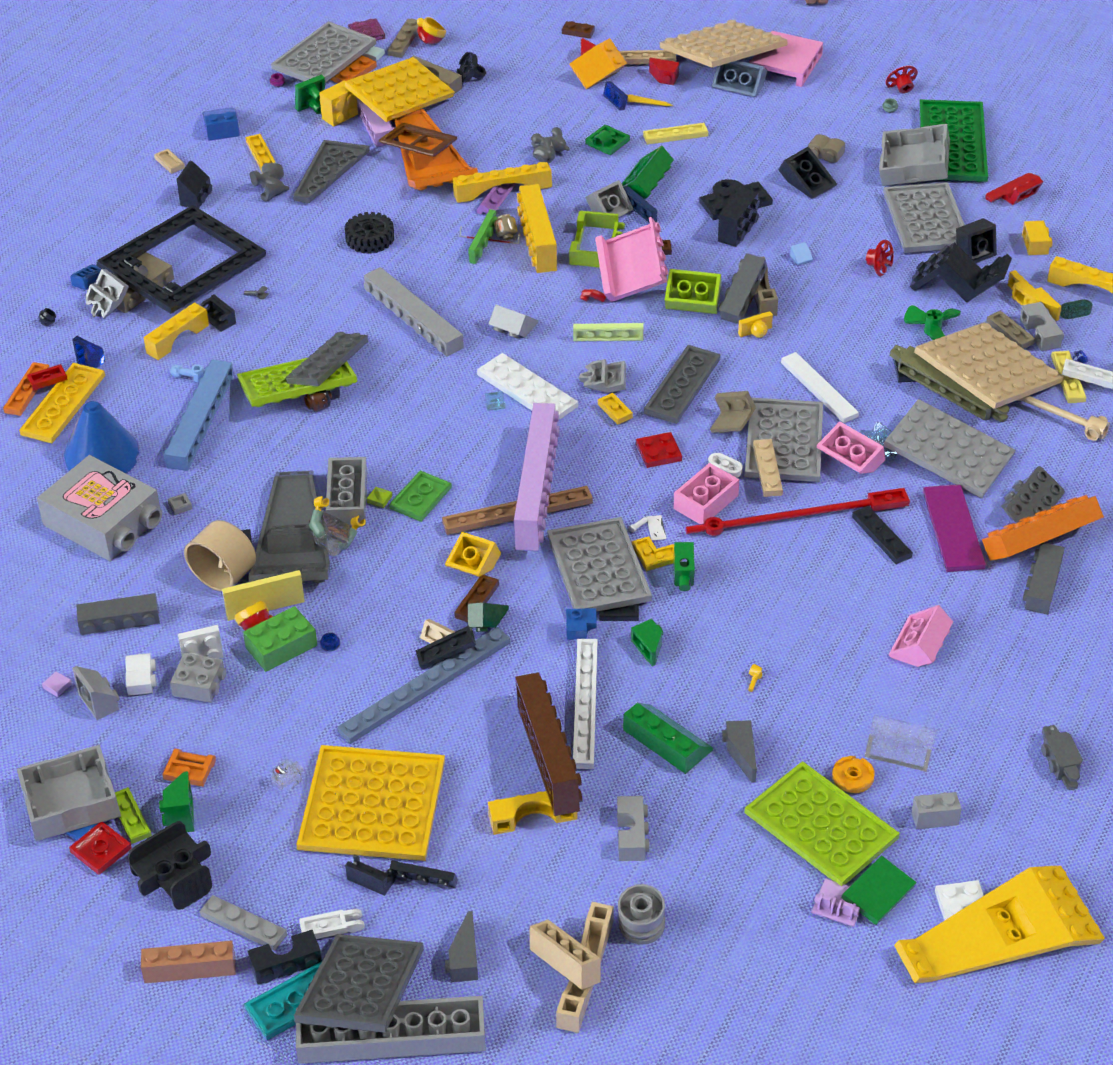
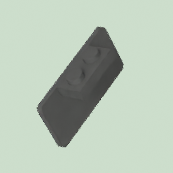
[1001,466,1065,523]

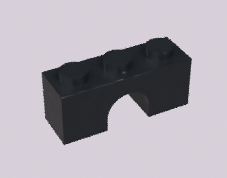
[247,930,322,985]

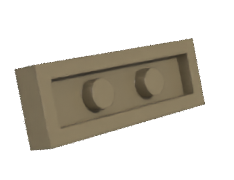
[986,310,1035,349]

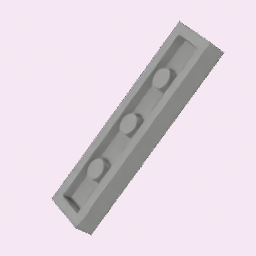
[200,895,287,951]

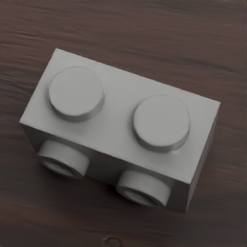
[912,792,961,830]

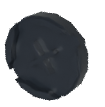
[456,52,486,83]

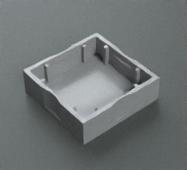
[879,124,950,186]
[17,745,121,841]

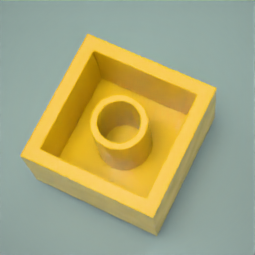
[319,81,358,127]

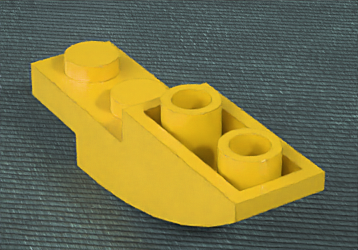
[1007,270,1062,321]

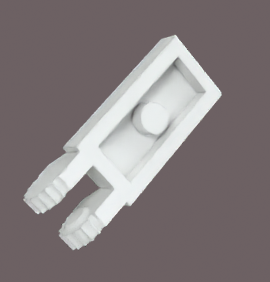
[299,909,365,939]

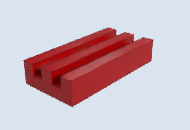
[27,364,68,391]

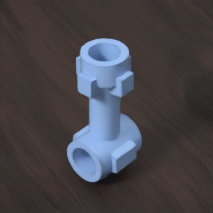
[171,365,205,382]

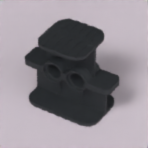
[128,821,212,910]

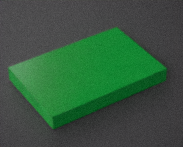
[841,855,917,925]

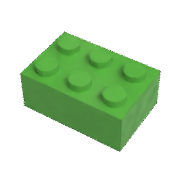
[243,606,317,672]

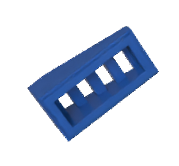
[70,264,101,290]

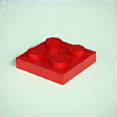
[636,432,682,468]
[69,822,132,875]

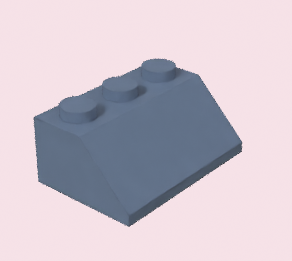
[712,61,767,97]

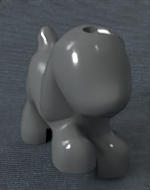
[531,127,570,163]
[249,163,289,201]

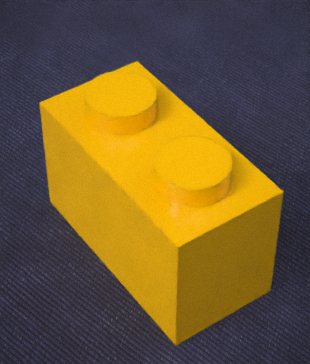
[1022,220,1052,255]

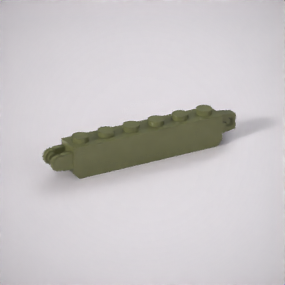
[889,345,1010,422]

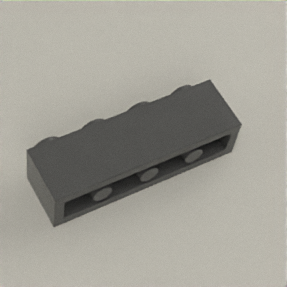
[718,253,767,324]
[1022,543,1065,615]
[76,593,160,635]

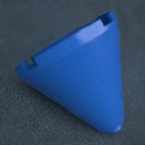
[64,401,139,473]

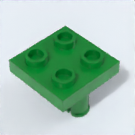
[295,74,325,114]

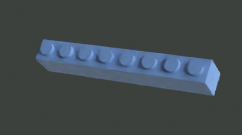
[163,359,234,471]

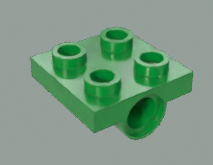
[585,124,630,156]

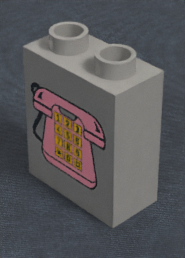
[37,455,162,561]

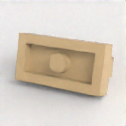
[420,619,455,643]

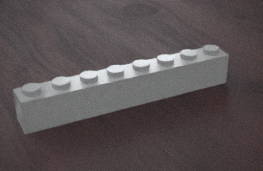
[364,267,464,356]

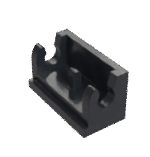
[201,294,236,332]
[345,854,396,896]

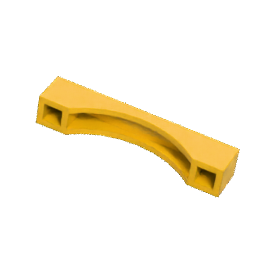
[453,162,552,203]
[1047,256,1113,293]

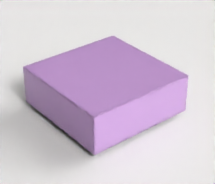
[42,671,72,697]

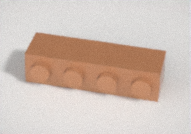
[141,941,236,984]

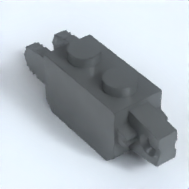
[1041,725,1083,791]

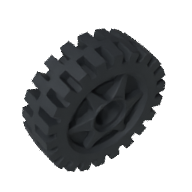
[345,212,394,254]

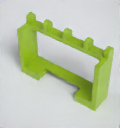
[569,211,625,267]

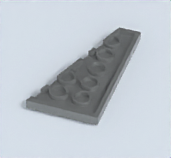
[293,140,370,203]

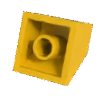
[445,532,501,577]

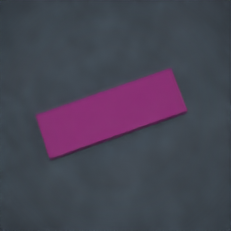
[923,484,986,572]

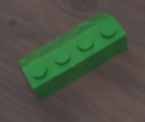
[621,145,674,199]
[623,702,713,774]

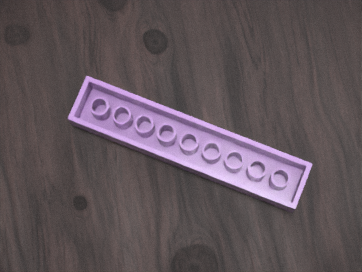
[514,403,560,551]

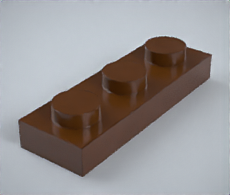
[454,575,499,622]

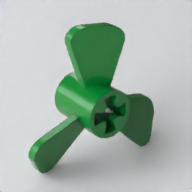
[904,305,961,340]

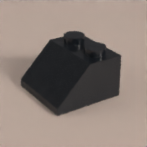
[176,161,212,208]
[956,218,997,263]

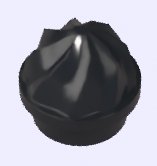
[38,308,56,326]

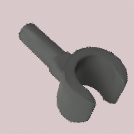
[244,286,269,300]

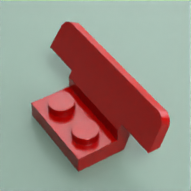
[986,173,1043,205]

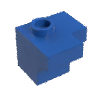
[566,608,597,640]

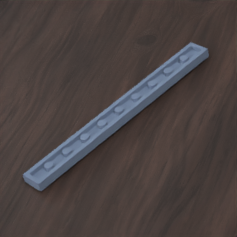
[337,627,510,744]

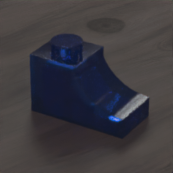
[72,336,105,368]

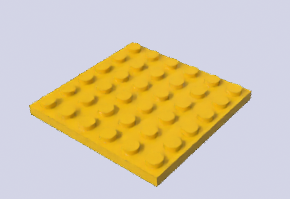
[296,745,445,861]

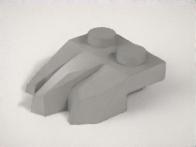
[86,269,129,319]
[578,359,626,393]

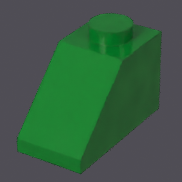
[631,618,663,666]

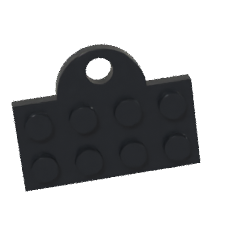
[699,179,773,220]

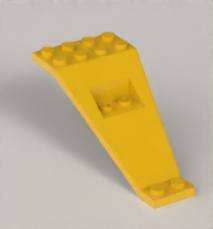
[894,865,1105,983]

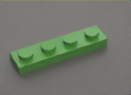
[468,209,497,264]

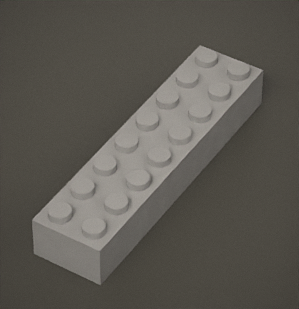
[296,996,486,1064]

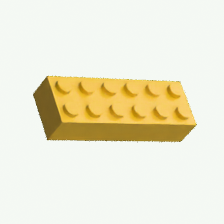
[517,184,557,273]

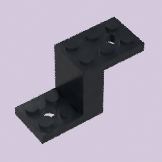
[910,242,1012,302]

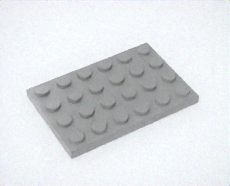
[271,21,376,83]
[883,182,964,253]
[745,398,823,482]
[883,399,1016,498]
[547,517,652,611]

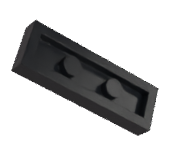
[415,625,476,670]
[389,860,458,889]

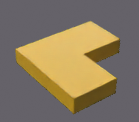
[631,536,682,571]

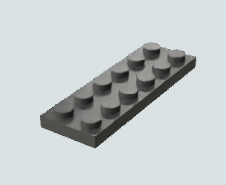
[286,332,369,386]
[644,345,720,424]

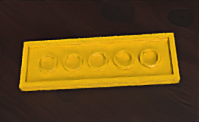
[19,363,105,444]

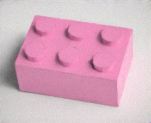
[674,463,739,524]

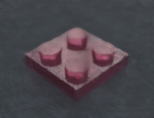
[348,18,385,41]

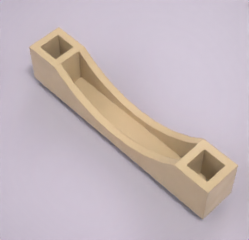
[556,902,614,1033]

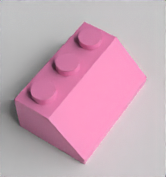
[816,421,885,474]
[889,605,953,667]

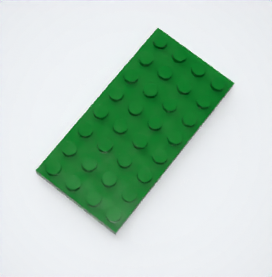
[919,99,988,182]

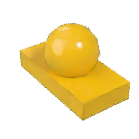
[738,311,773,338]

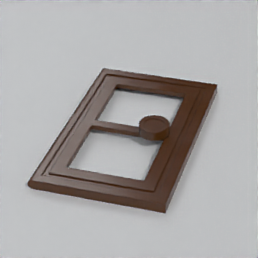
[379,123,457,157]

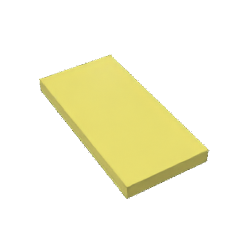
[222,570,305,621]

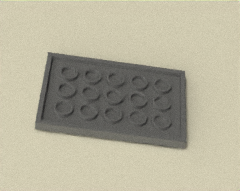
[294,934,424,1032]

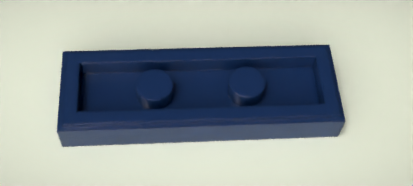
[624,186,657,223]

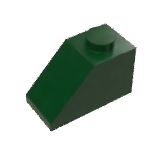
[468,603,509,632]

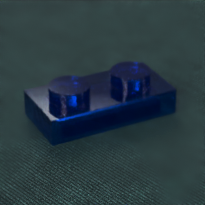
[603,81,628,110]

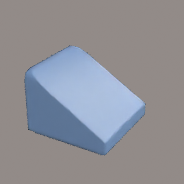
[790,242,813,265]

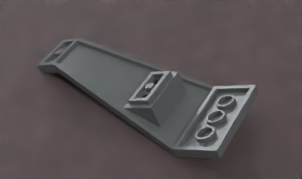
[249,470,330,583]

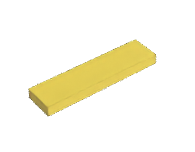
[643,123,708,145]
[1051,351,1086,403]

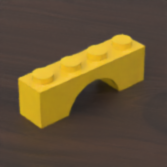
[143,302,209,360]
[488,791,577,835]

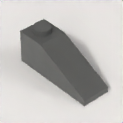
[722,720,757,783]
[445,911,478,982]

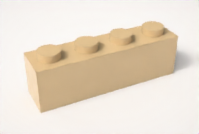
[530,920,601,989]

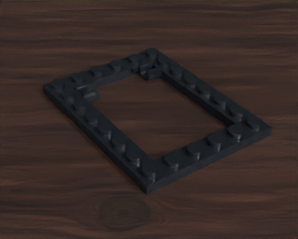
[96,205,266,314]

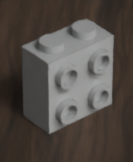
[170,653,226,703]

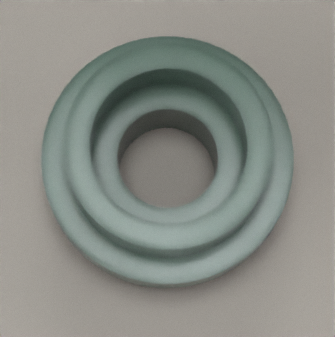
[882,98,898,112]

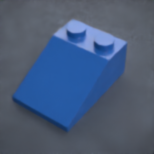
[202,107,240,141]

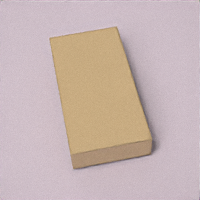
[154,149,185,174]

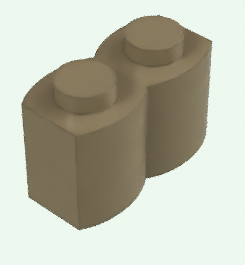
[808,134,845,163]

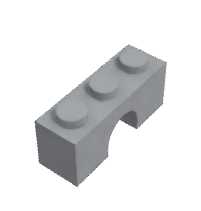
[1020,302,1064,351]
[617,796,649,861]

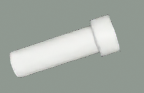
[629,517,648,533]

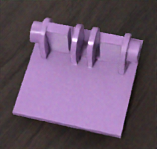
[811,878,860,927]

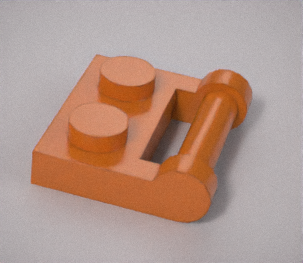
[162,748,216,787]

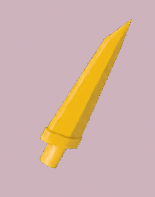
[621,94,673,106]

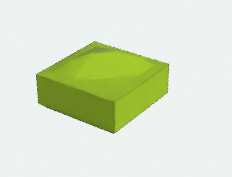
[367,486,392,508]

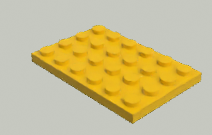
[344,57,455,122]

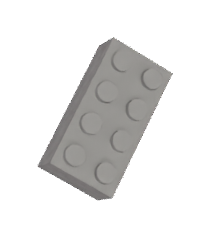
[326,457,368,526]

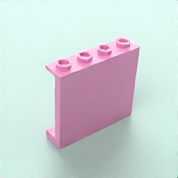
[749,31,823,87]
[595,217,668,302]

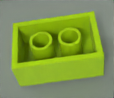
[664,269,722,314]

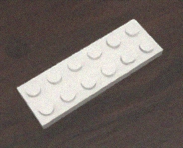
[477,353,578,420]

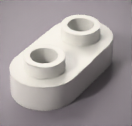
[708,453,743,478]

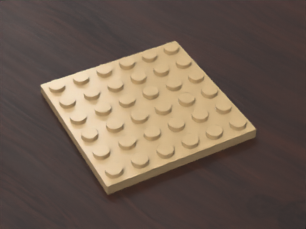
[659,20,788,68]
[914,322,1064,409]

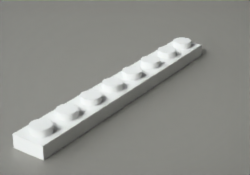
[573,639,598,769]

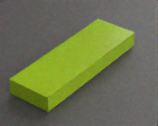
[115,787,152,844]

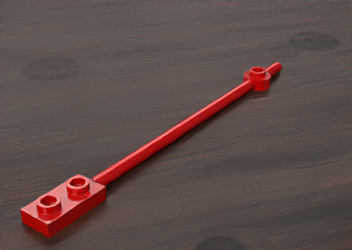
[685,488,910,536]

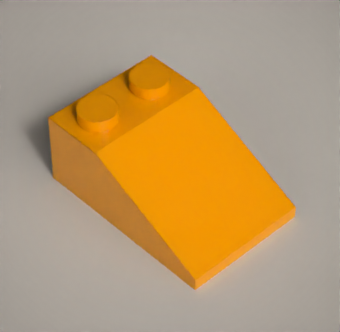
[569,38,627,90]

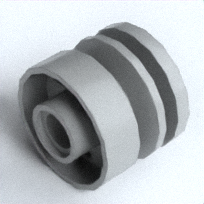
[618,884,665,945]

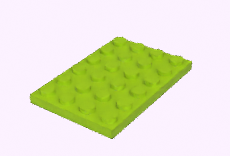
[237,358,357,407]
[744,761,900,886]

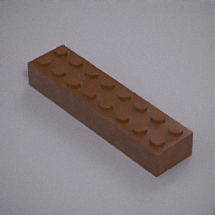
[515,672,583,816]

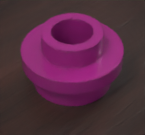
[270,73,285,87]

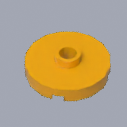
[832,756,875,793]

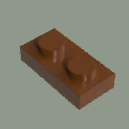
[562,21,595,39]

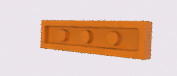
[3,362,50,416]

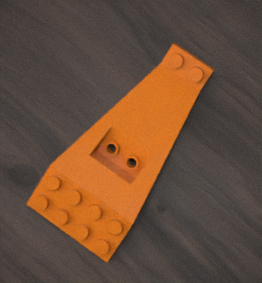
[391,109,478,190]

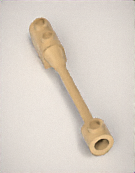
[1016,396,1110,441]

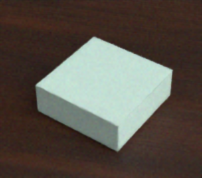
[364,46,385,61]

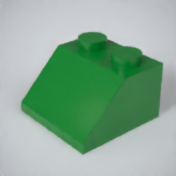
[159,771,194,832]

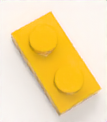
[598,393,633,425]

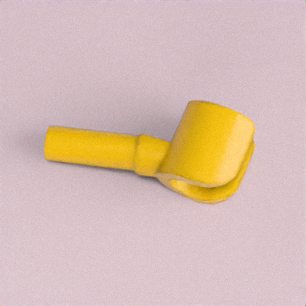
[748,664,762,692]

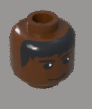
[304,390,332,412]

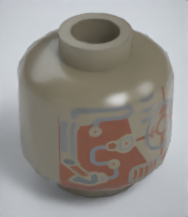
[494,214,518,240]

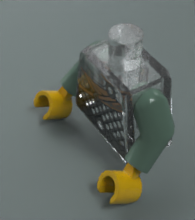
[309,496,366,556]

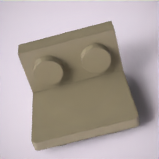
[710,391,756,433]

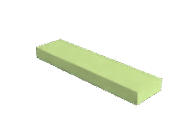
[573,323,644,341]

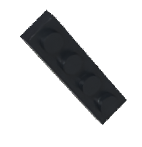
[852,506,913,564]

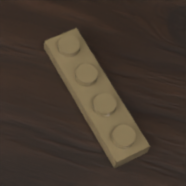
[387,18,418,58]

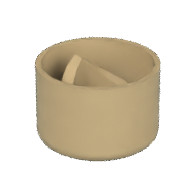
[184,520,256,591]

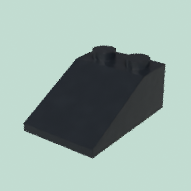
[778,146,837,199]

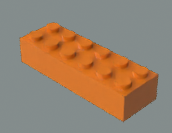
[982,494,1104,561]

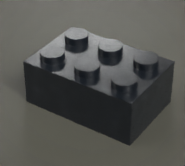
[718,188,760,247]

